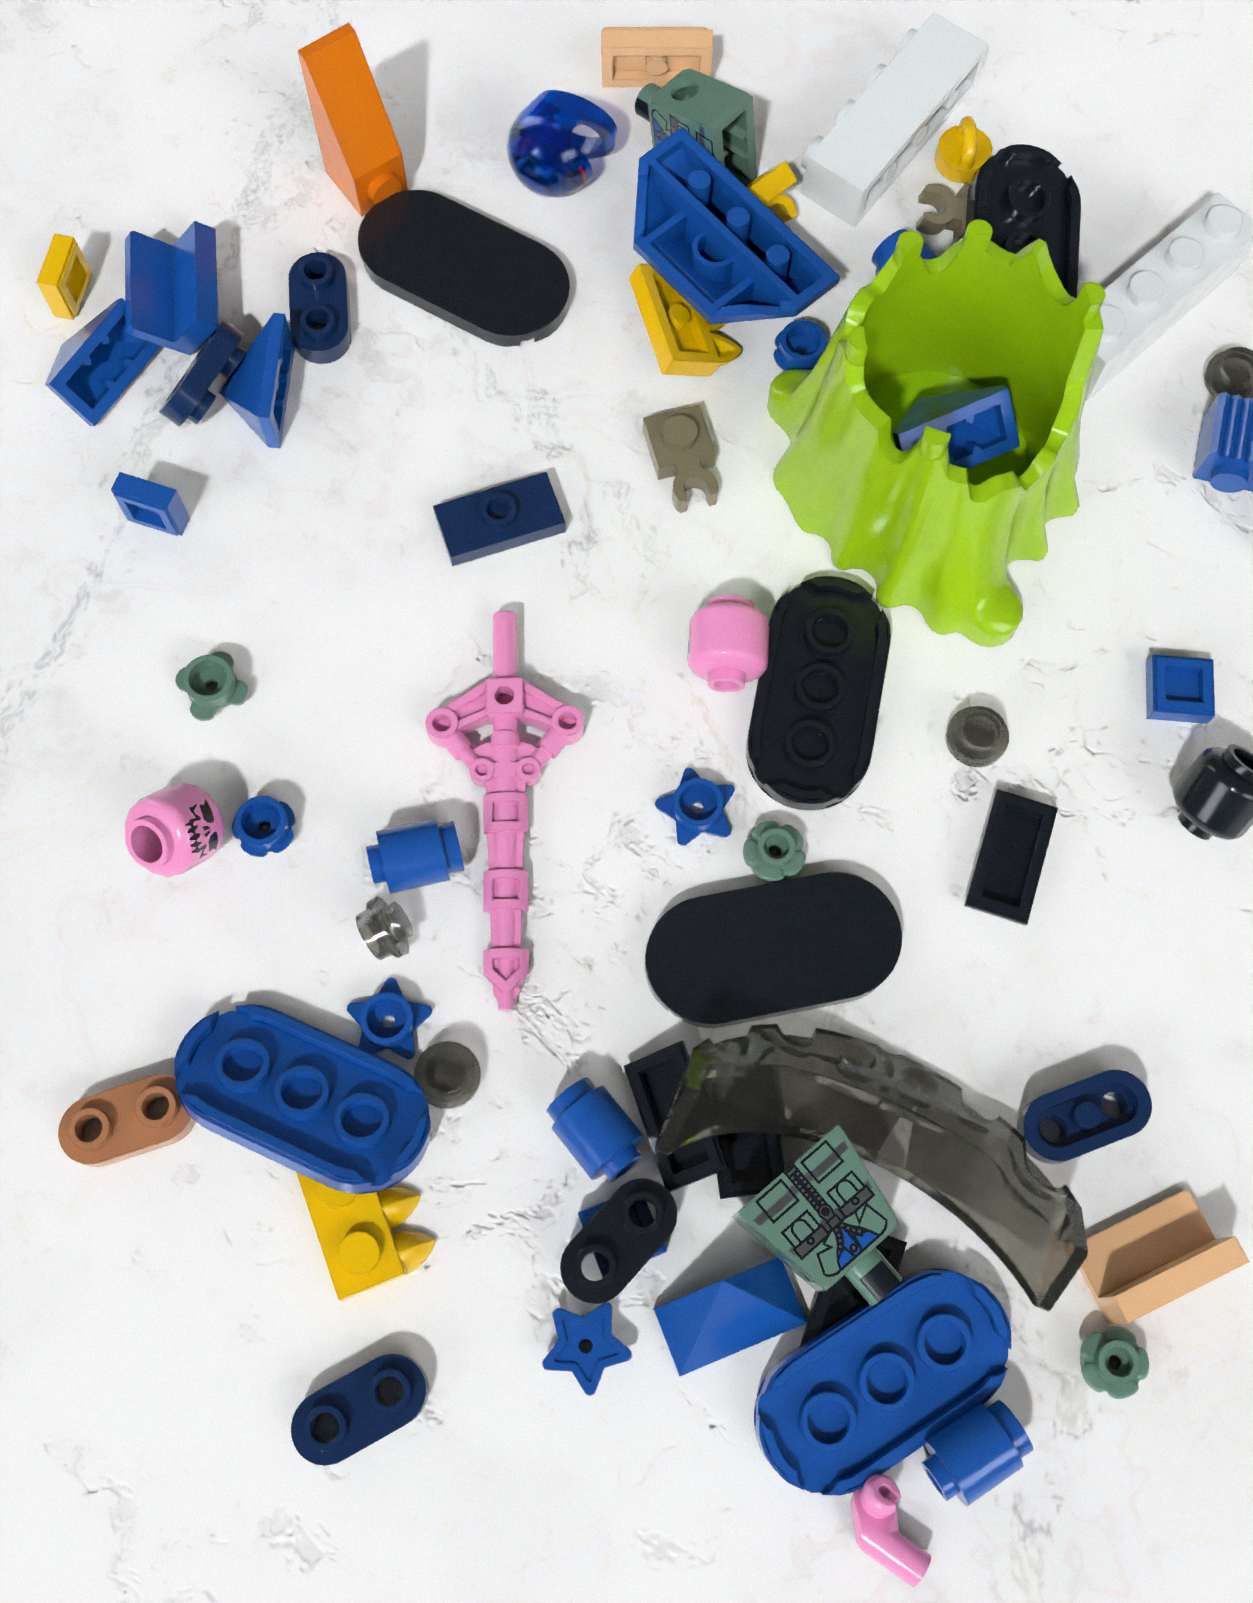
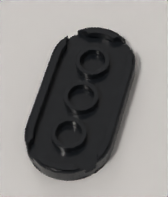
[965,144,1081,299]
[358,190,570,347]
[746,576,891,810]
[645,872,902,1028]

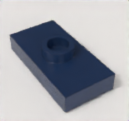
[433,472,566,567]

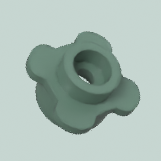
[175,651,249,721]

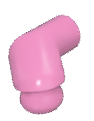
[851,1474,931,1587]

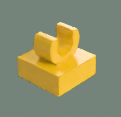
[745,161,798,223]

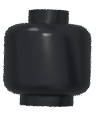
[1173,744,1253,840]

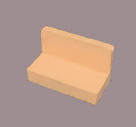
[601,27,713,87]
[1070,1191,1250,1324]

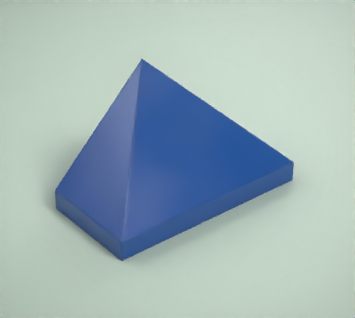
[45,298,161,427]
[219,313,295,448]
[893,386,1020,469]
[653,1258,807,1377]

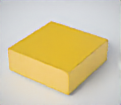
[36,233,92,320]

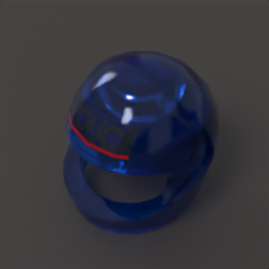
[507,90,618,198]

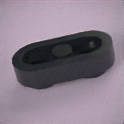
[560,1178,677,1304]

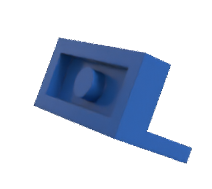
[125,221,219,356]

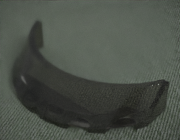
[654,1024,1088,1312]

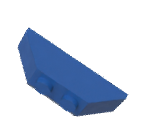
[633,127,840,325]

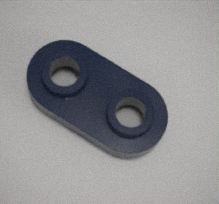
[288,252,351,364]
[159,319,247,427]
[1017,1070,1152,1164]
[291,1354,429,1466]

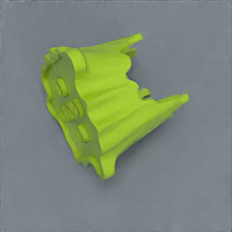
[767,219,1106,647]

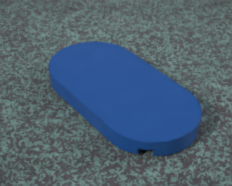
[174,1004,431,1194]
[754,1268,1011,1496]

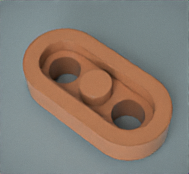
[58,1075,196,1167]

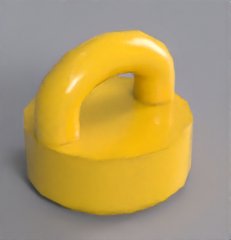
[934,116,993,184]

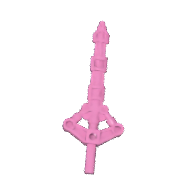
[425,611,584,1011]

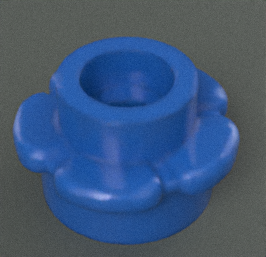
[773,320,828,371]
[232,796,296,857]

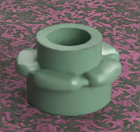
[743,821,806,882]
[1080,1326,1149,1399]

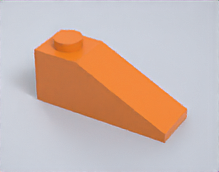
[297,22,408,217]

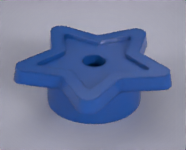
[655,768,735,846]
[347,977,432,1060]
[542,1302,632,1396]

